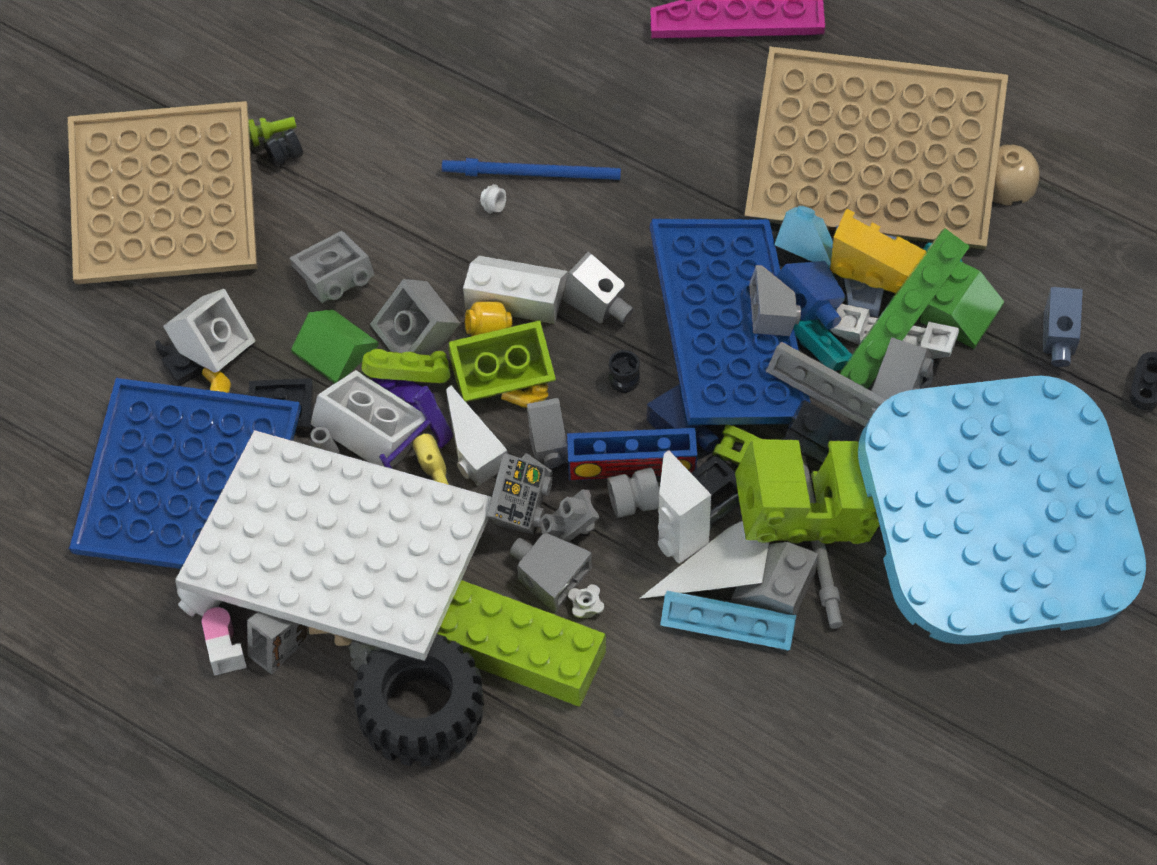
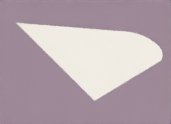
[639,521,769,599]

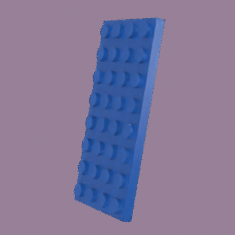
[649,219,810,425]

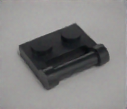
[249,378,313,433]
[691,455,740,530]

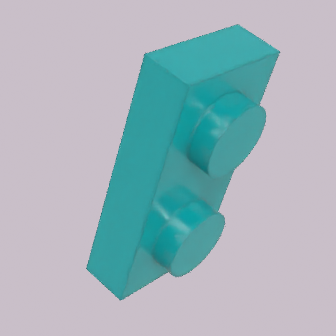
[793,320,852,371]

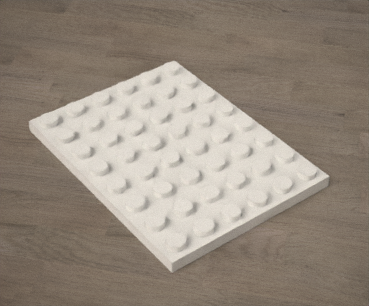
[175,430,492,661]

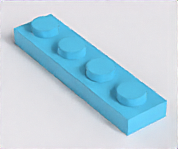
[660,591,797,650]

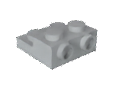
[290,231,375,303]

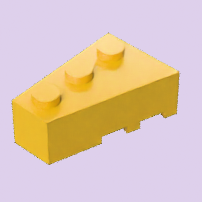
[830,208,926,294]

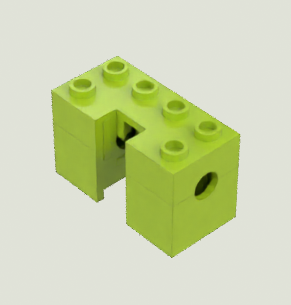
[735,439,879,544]

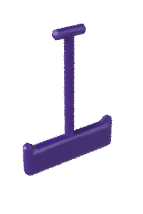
[379,386,453,469]

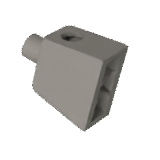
[563,252,634,323]
[510,533,592,613]

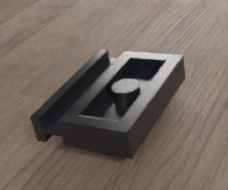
[781,400,859,465]

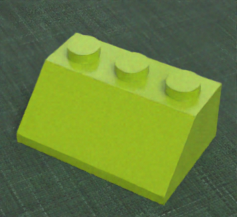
[448,320,556,402]

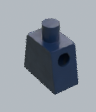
[647,384,720,452]

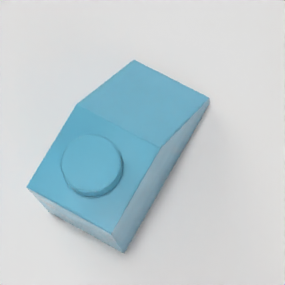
[774,206,833,268]

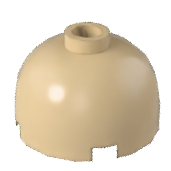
[992,144,1040,205]

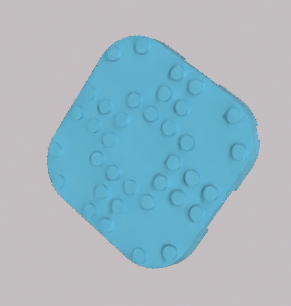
[858,376,1146,644]

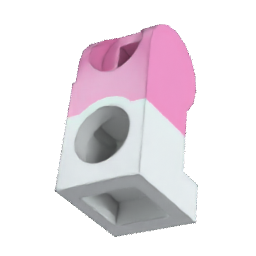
[202,607,247,676]

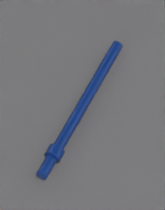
[442,158,621,180]

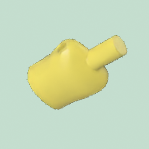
[412,434,449,485]

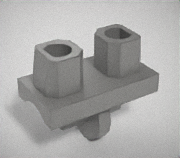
[539,489,599,542]

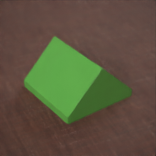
[291,310,379,384]

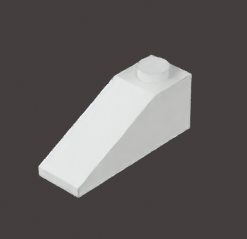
[446,386,508,486]

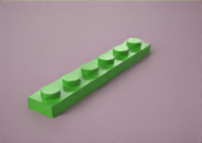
[839,228,970,389]

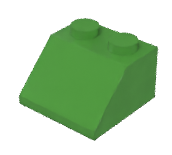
[920,261,1004,349]

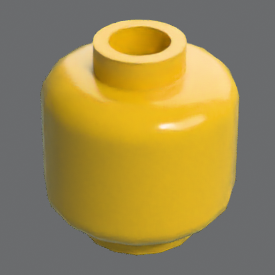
[464,301,512,336]

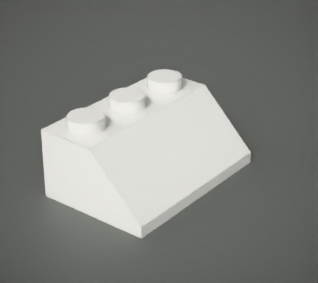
[463,256,568,324]
[311,370,426,467]
[658,450,711,564]

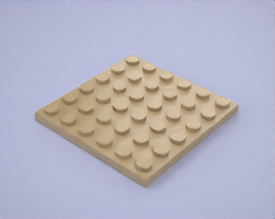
[68,101,257,285]

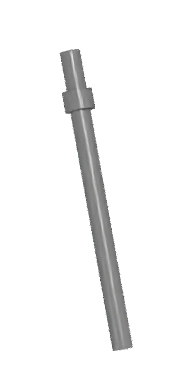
[802,456,843,629]

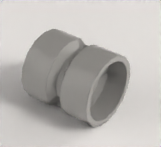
[607,468,659,518]

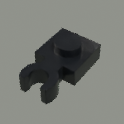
[155,339,205,386]

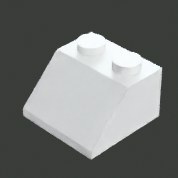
[163,289,255,373]

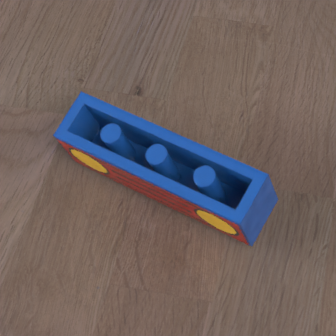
[567,428,697,481]

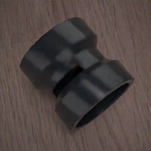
[263,128,303,167]
[609,350,640,393]

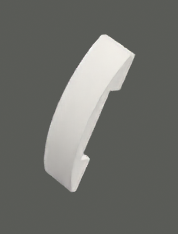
[830,304,959,359]

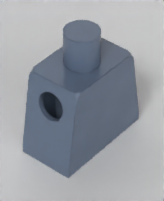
[1043,287,1083,367]

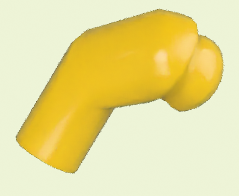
[202,368,231,393]
[501,383,549,408]

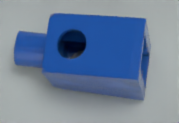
[776,261,845,330]

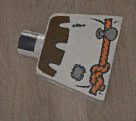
[247,612,308,675]

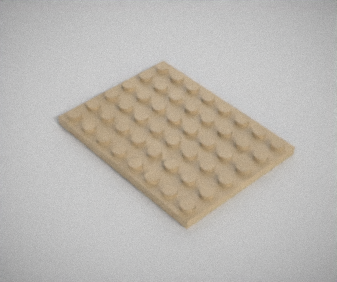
[745,47,1008,250]

